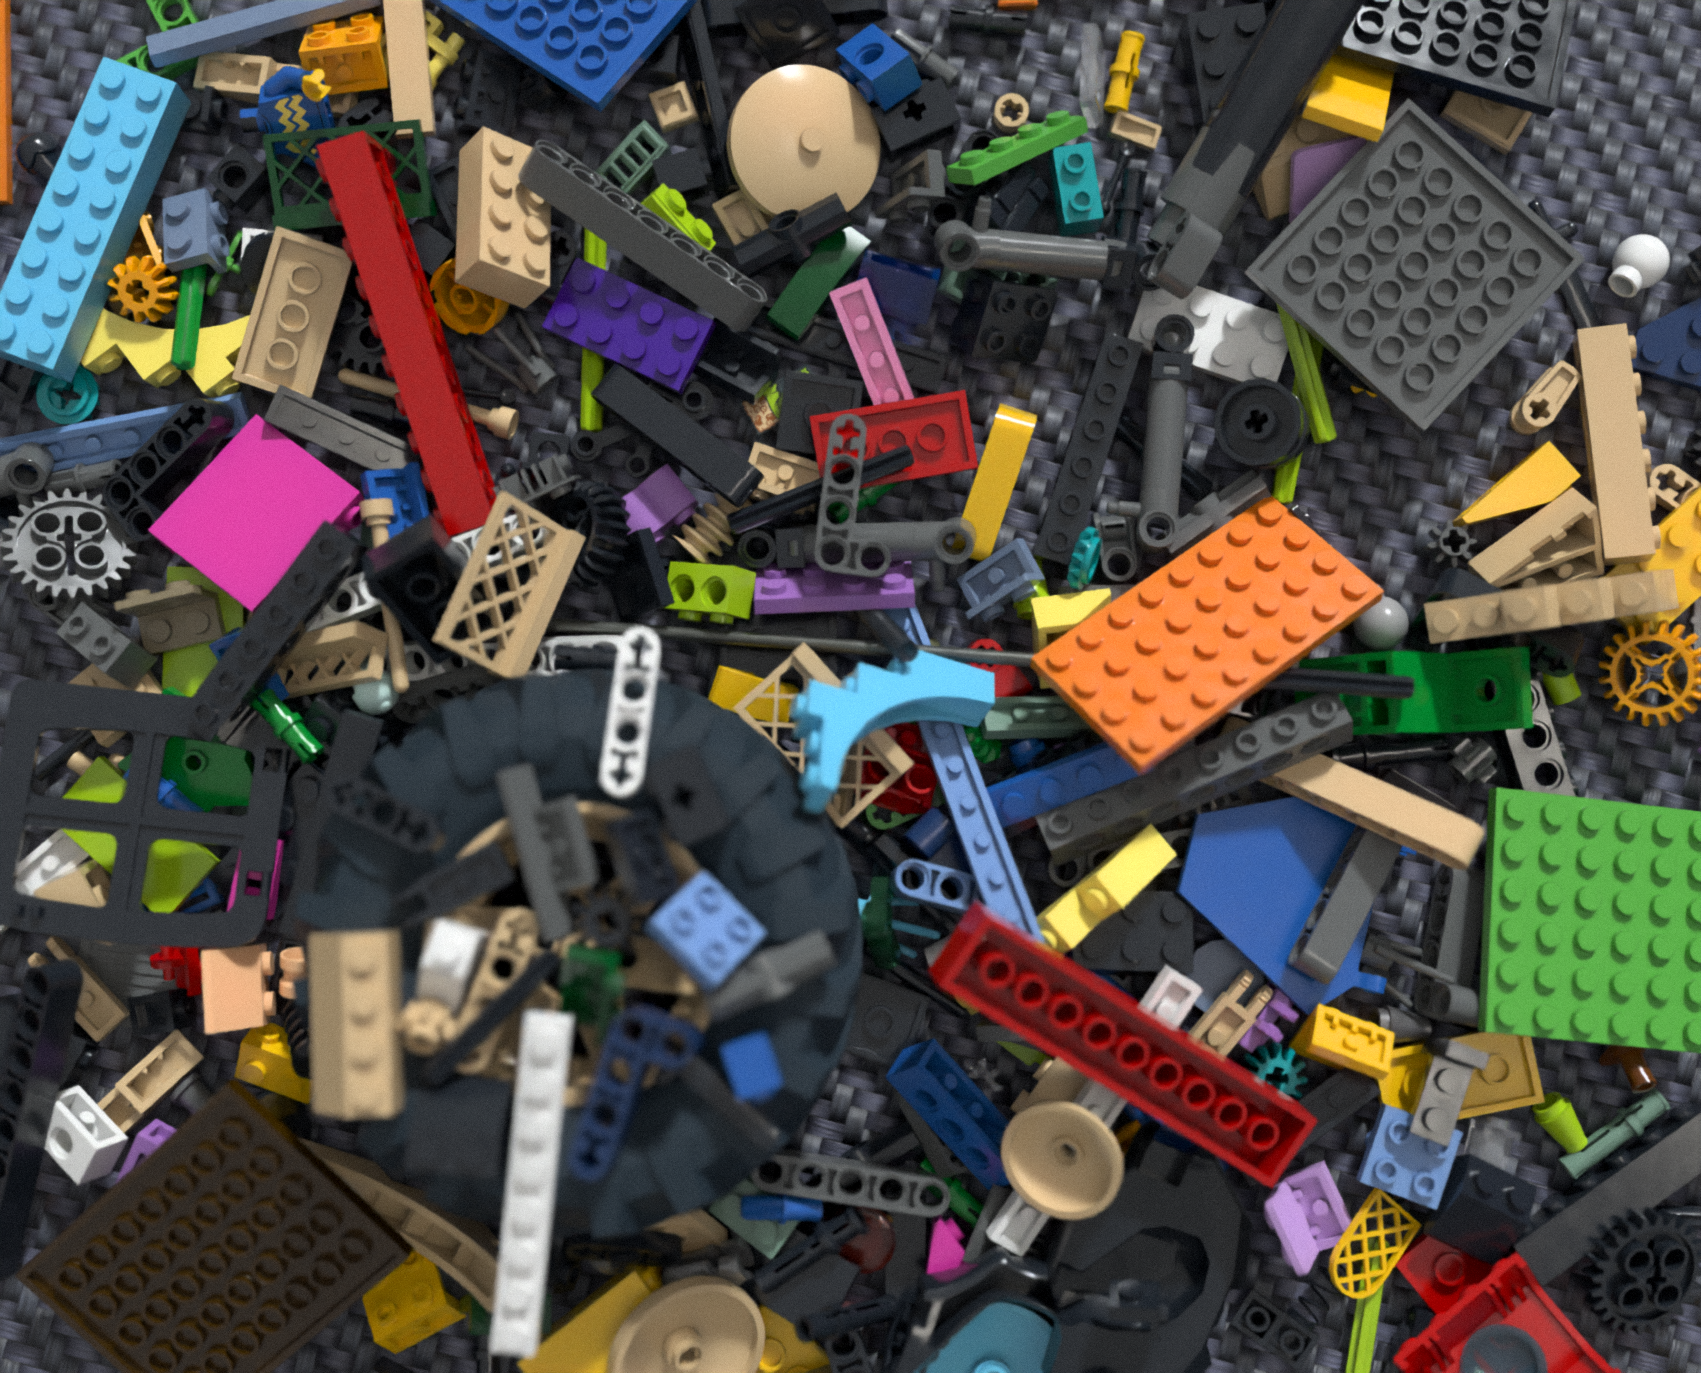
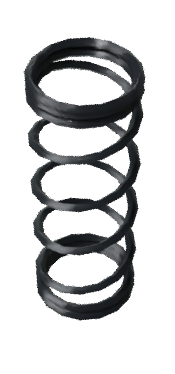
[1287,1248,1363,1332]

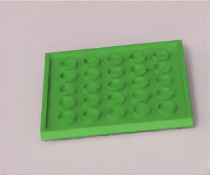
[1478,787,1701,1053]

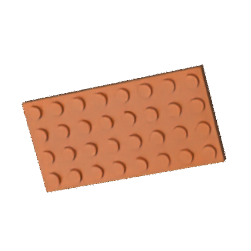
[1031,495,1384,775]

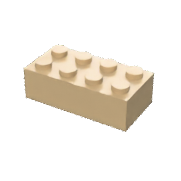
[455,126,551,309]

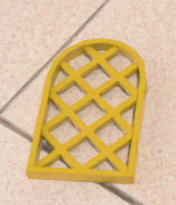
[1329,1187,1421,1298]

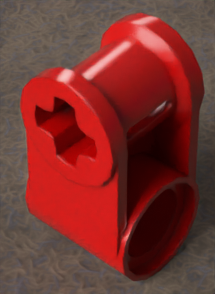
[965,639,1033,697]

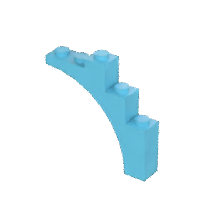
[789,650,995,813]

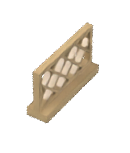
[433,492,586,680]
[733,642,914,829]

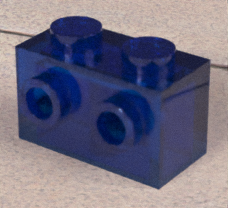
[857,249,941,326]

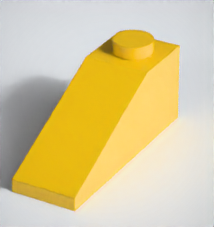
[1452,441,1581,528]

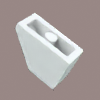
[416,918,489,1016]

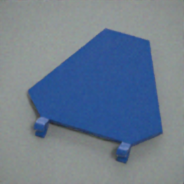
[1176,797,1417,1014]

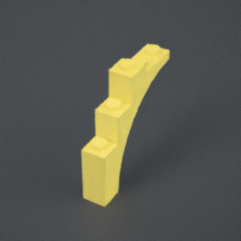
[80,308,250,398]
[954,824,1177,1016]

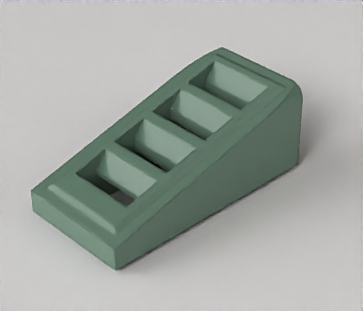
[595,120,672,195]

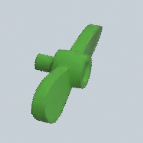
[206,229,242,297]

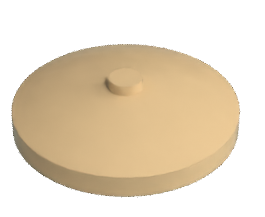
[727,65,881,218]
[607,1276,765,1373]

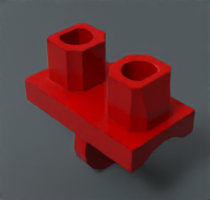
[149,947,203,996]

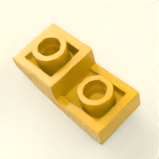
[708,665,799,723]

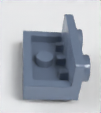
[162,188,230,274]
[956,538,1045,622]

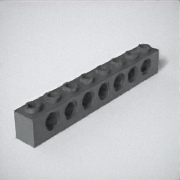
[1035,693,1353,867]

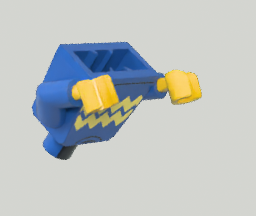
[240,66,338,183]

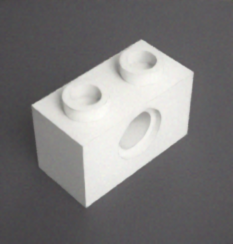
[45,1086,128,1185]

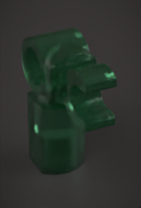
[861,877,901,969]

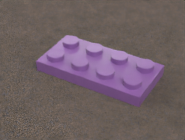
[754,561,915,614]

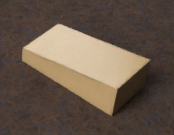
[1107,110,1162,151]

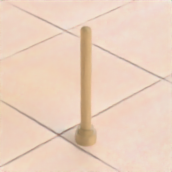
[338,368,519,440]
[359,498,409,693]

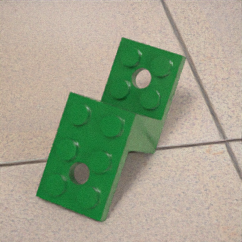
[1295,647,1533,736]

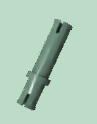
[1558,1088,1671,1180]

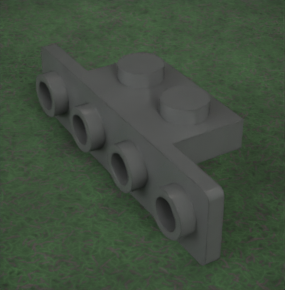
[497,764,600,943]

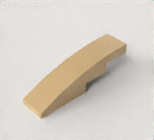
[193,52,359,118]
[97,1029,205,1135]

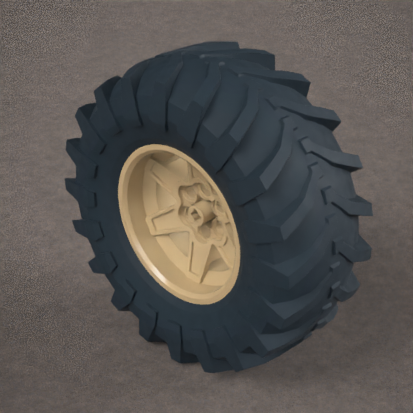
[292,669,862,1239]

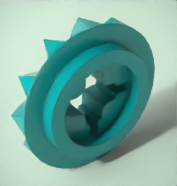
[36,365,101,425]
[1067,526,1102,590]

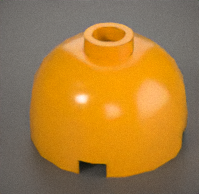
[430,257,510,335]

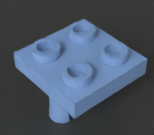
[645,870,766,991]
[1356,1103,1463,1210]

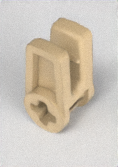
[1509,360,1581,435]

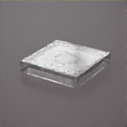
[1079,23,1106,128]

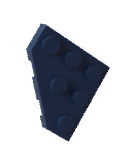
[1631,297,1701,392]

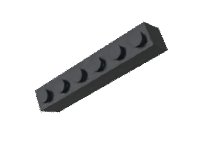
[1509,1102,1701,1287]

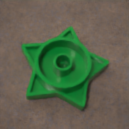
[118,686,254,813]

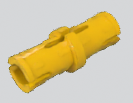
[1103,31,1145,114]

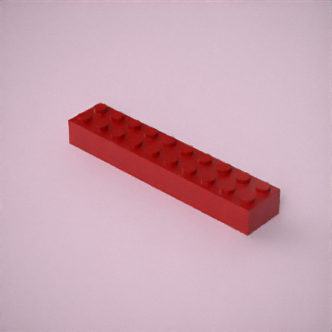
[316,131,506,537]
[928,900,1318,1188]

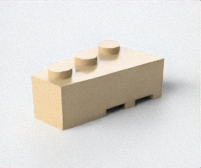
[1467,487,1605,591]

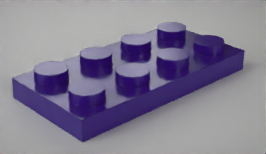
[542,257,716,395]

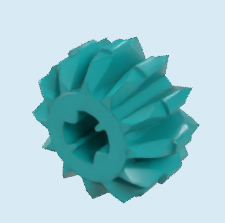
[1243,1042,1308,1100]

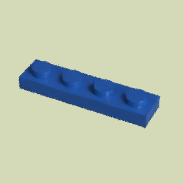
[986,741,1154,828]

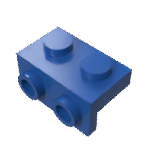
[360,462,435,539]

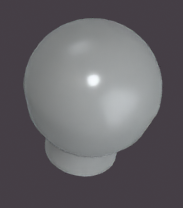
[1353,585,1409,650]

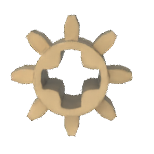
[397,998,457,1054]

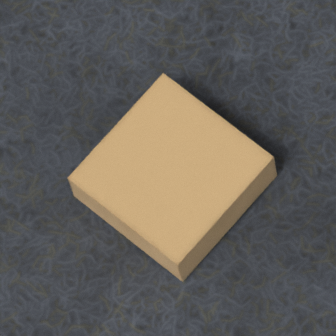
[649,81,699,133]

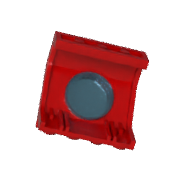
[1393,1252,1621,1373]

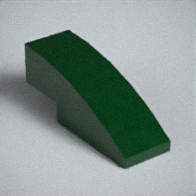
[766,226,871,341]

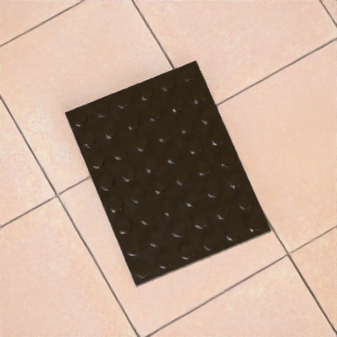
[15,1078,414,1373]

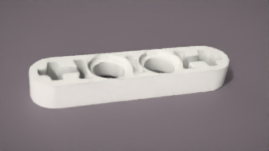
[601,628,660,798]

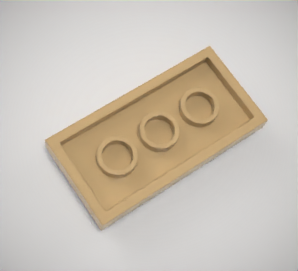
[232,226,354,399]

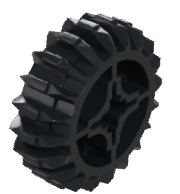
[549,481,631,587]

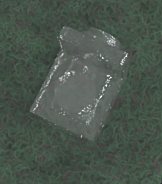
[1463,1115,1522,1171]

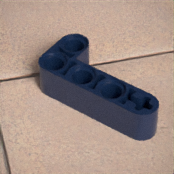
[901,806,1038,918]
[569,1006,703,1180]

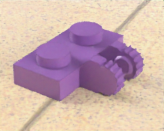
[1238,981,1299,1053]

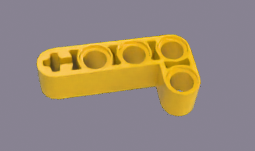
[952,403,1037,562]

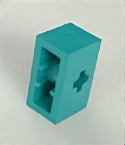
[1048,142,1104,237]

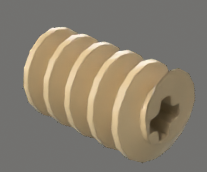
[672,493,753,564]

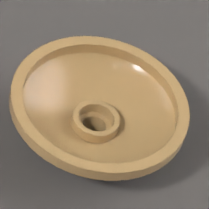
[1001,1100,1123,1219]

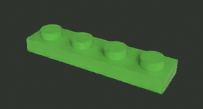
[946,111,1088,185]

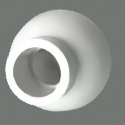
[1608,234,1670,298]

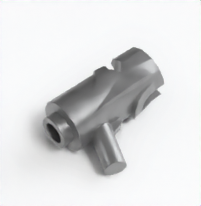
[661,1237,755,1286]

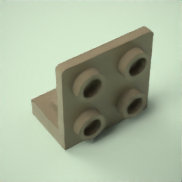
[114,580,226,656]

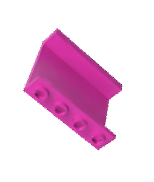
[148,414,365,615]

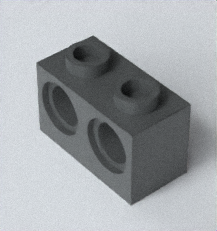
[56,602,158,690]

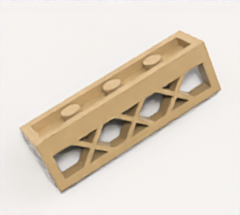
[277,621,389,699]

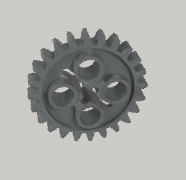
[0,488,138,607]

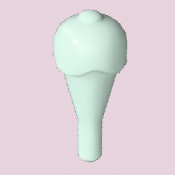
[345,658,400,715]

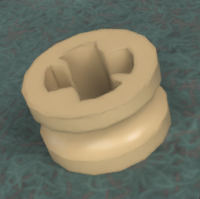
[993,93,1029,133]

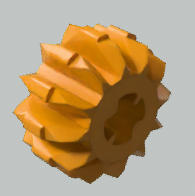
[107,255,179,323]

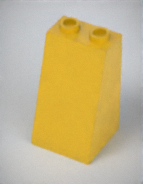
[517,1264,664,1373]

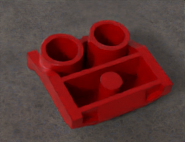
[854,722,938,814]

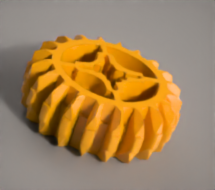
[1599,620,1701,726]

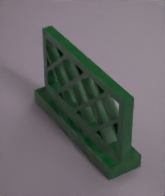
[262,119,437,232]

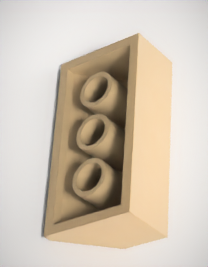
[309,930,404,1117]

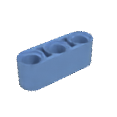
[889,859,980,916]

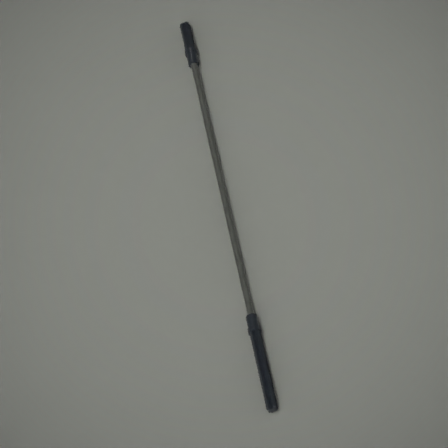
[505,615,1415,699]

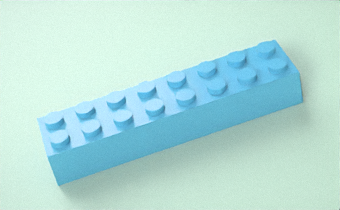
[0,56,191,383]

